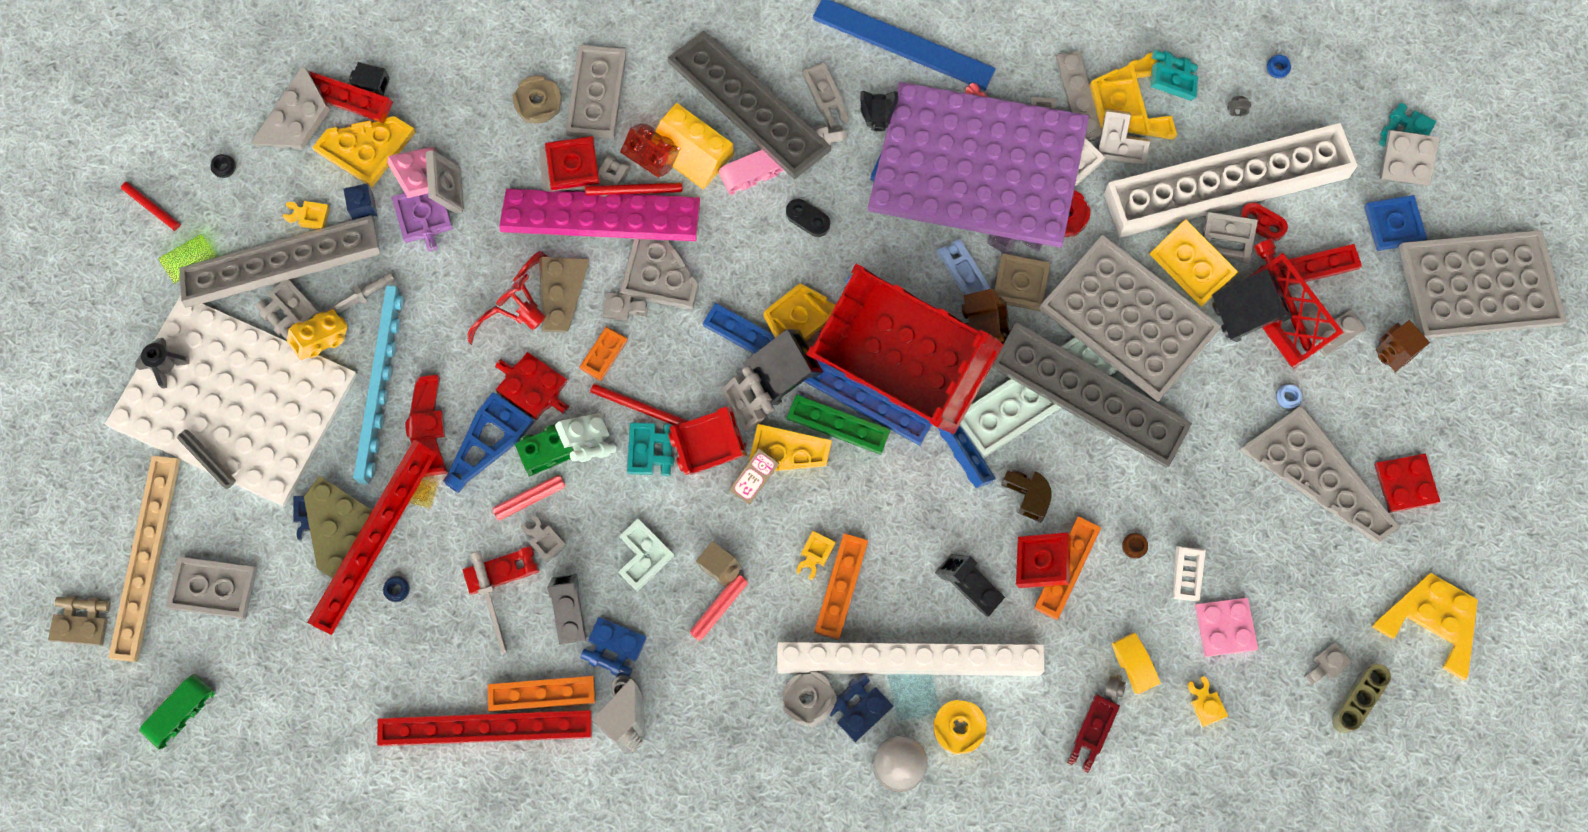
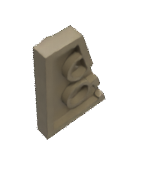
[539,257,590,333]

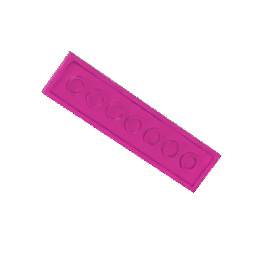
[499,188,700,241]

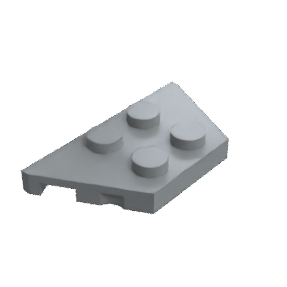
[251,66,330,149]

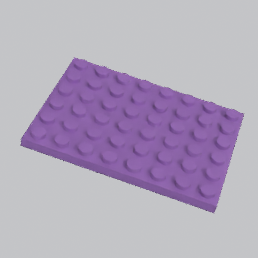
[868,82,1090,248]

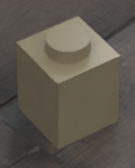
[696,541,742,587]

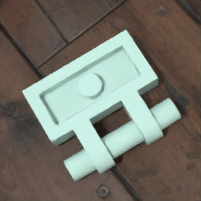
[555,413,616,462]

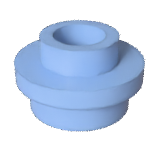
[1276,384,1302,409]

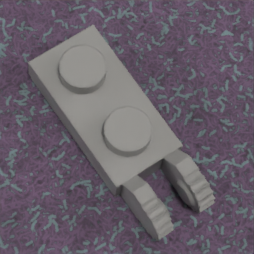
[802,62,849,129]

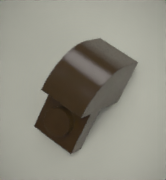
[1001,470,1052,523]

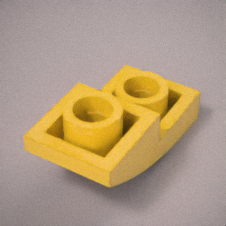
[1111,632,1160,694]

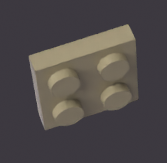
[994,253,1051,312]

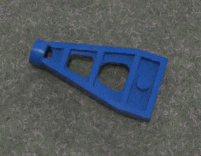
[443,392,534,493]

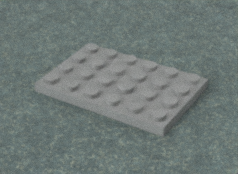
[1398,230,1567,338]
[1039,235,1222,402]

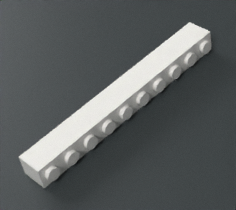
[777,642,1044,676]

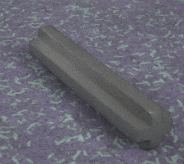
[177,429,236,489]

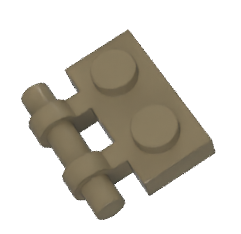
[48,595,110,646]

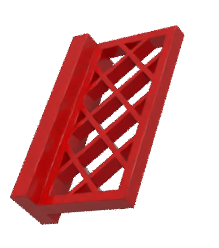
[1248,253,1344,369]

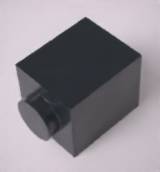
[349,62,390,96]

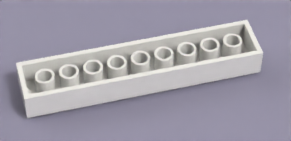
[1104,123,1357,238]

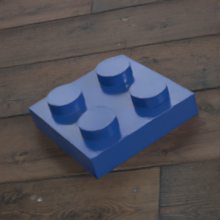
[1364,195,1428,251]

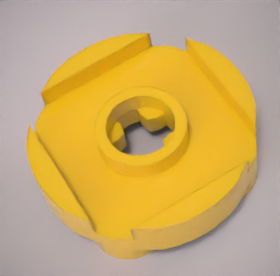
[933,700,987,754]

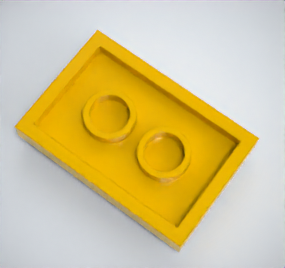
[1150,219,1239,307]

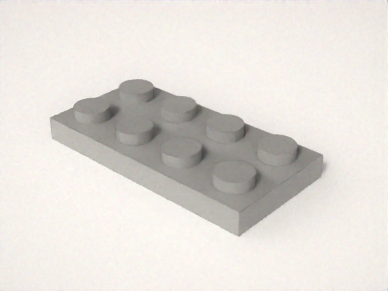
[566,45,627,139]

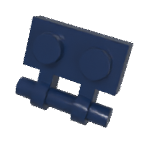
[829,673,894,743]

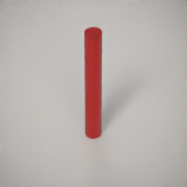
[121,182,181,231]

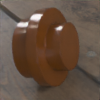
[1122,533,1148,559]

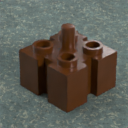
[962,288,1010,343]

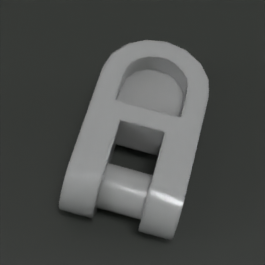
[592,155,631,196]

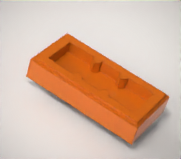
[579,326,628,382]

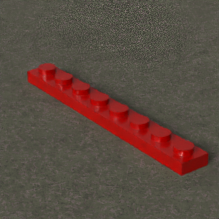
[307,440,437,635]
[377,710,592,747]

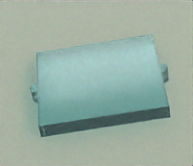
[888,674,940,721]

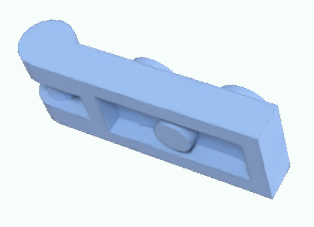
[937,239,991,295]

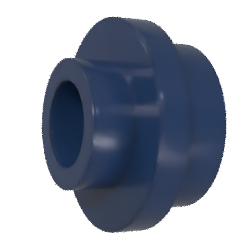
[383,576,410,603]

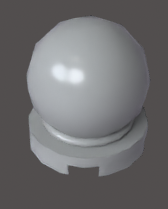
[873,736,928,792]

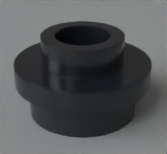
[210,154,236,178]

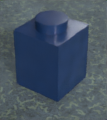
[343,183,378,220]

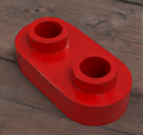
[1239,203,1288,241]

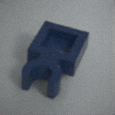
[293,496,310,541]

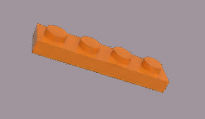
[1034,516,1101,620]
[814,533,868,640]
[488,676,596,712]

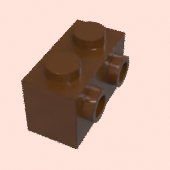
[1375,320,1430,372]

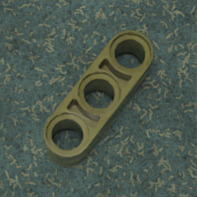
[1332,664,1391,733]

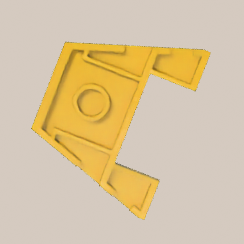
[1089,52,1177,140]
[763,283,835,341]
[1372,573,1478,680]

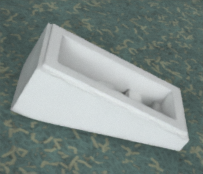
[1173,546,1206,602]

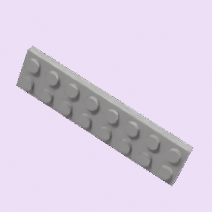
[179,215,380,308]

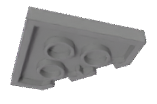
[620,239,699,310]

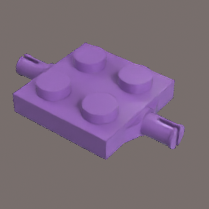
[391,192,453,252]

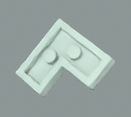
[618,519,674,592]

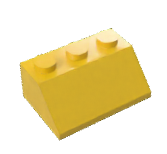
[648,102,734,190]

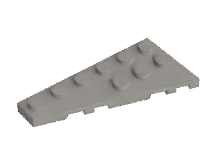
[1240,406,1400,544]

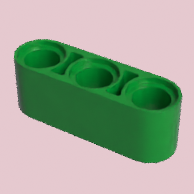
[139,674,215,750]

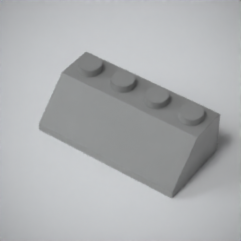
[592,679,644,754]

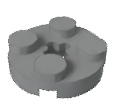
[782,672,837,727]

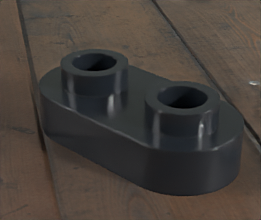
[786,199,830,237]

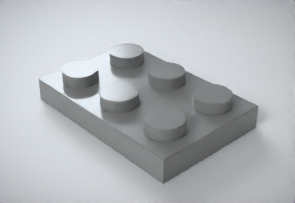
[166,557,257,620]

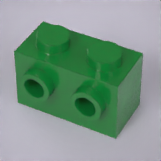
[515,424,573,477]

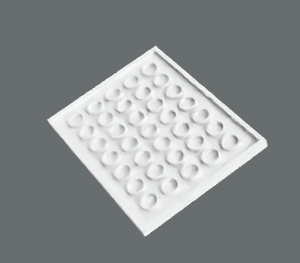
[105,296,358,507]

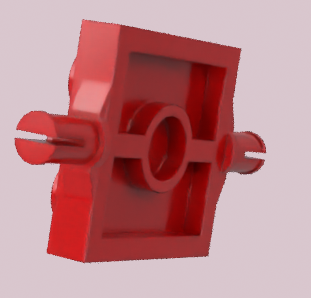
[495,352,569,420]

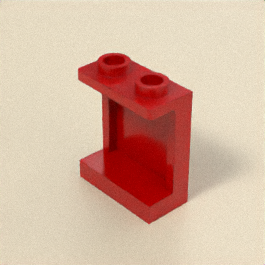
[669,406,748,475]

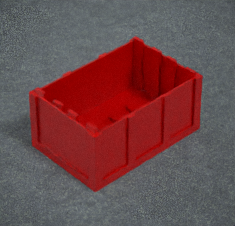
[806,263,1004,434]

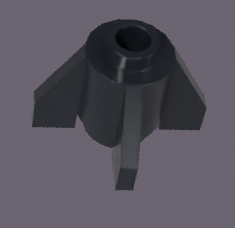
[860,91,898,132]
[135,338,189,389]

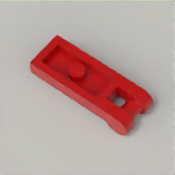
[462,547,540,595]

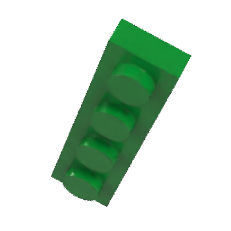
[787,394,891,455]

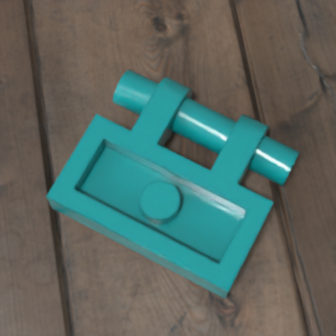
[1150,50,1198,101]
[1379,103,1437,147]
[627,423,674,476]

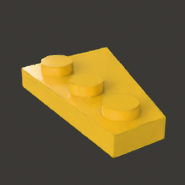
[748,424,832,471]

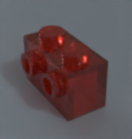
[620,123,681,178]

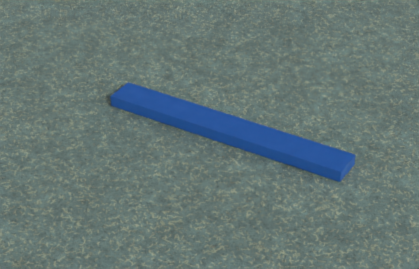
[813,0,996,91]

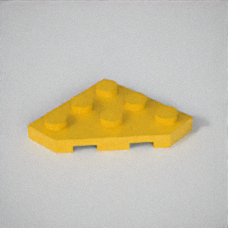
[312,116,416,188]

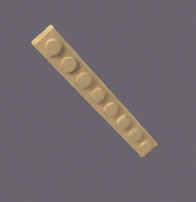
[108,456,180,662]

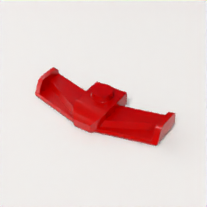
[405,375,448,477]

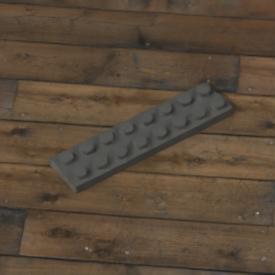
[668,31,831,180]
[991,322,1192,468]

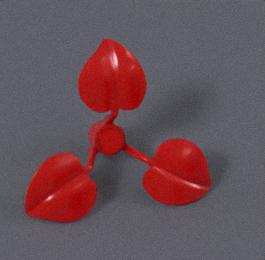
[467,251,547,345]

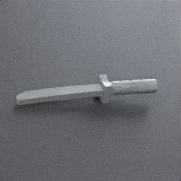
[324,273,395,315]
[470,551,506,654]

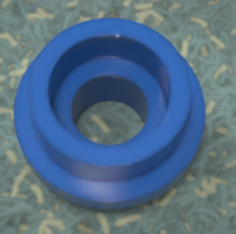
[1266,55,1291,79]

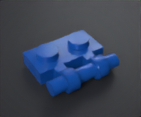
[580,617,647,676]

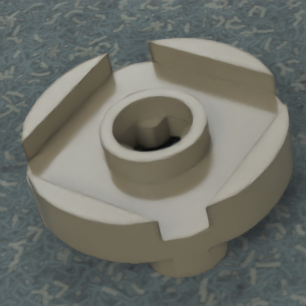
[513,76,562,123]

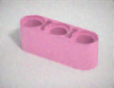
[719,150,784,195]

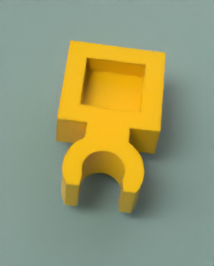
[282,201,330,230]
[797,531,836,581]
[1187,676,1228,727]

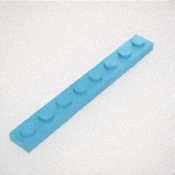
[353,286,404,485]

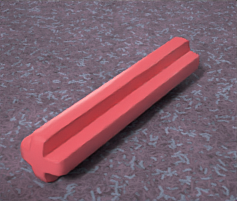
[492,475,565,520]
[690,574,747,641]

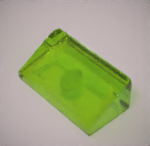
[158,234,217,284]

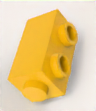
[287,309,347,361]

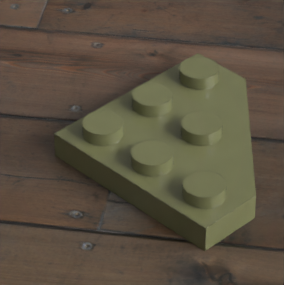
[304,475,372,579]

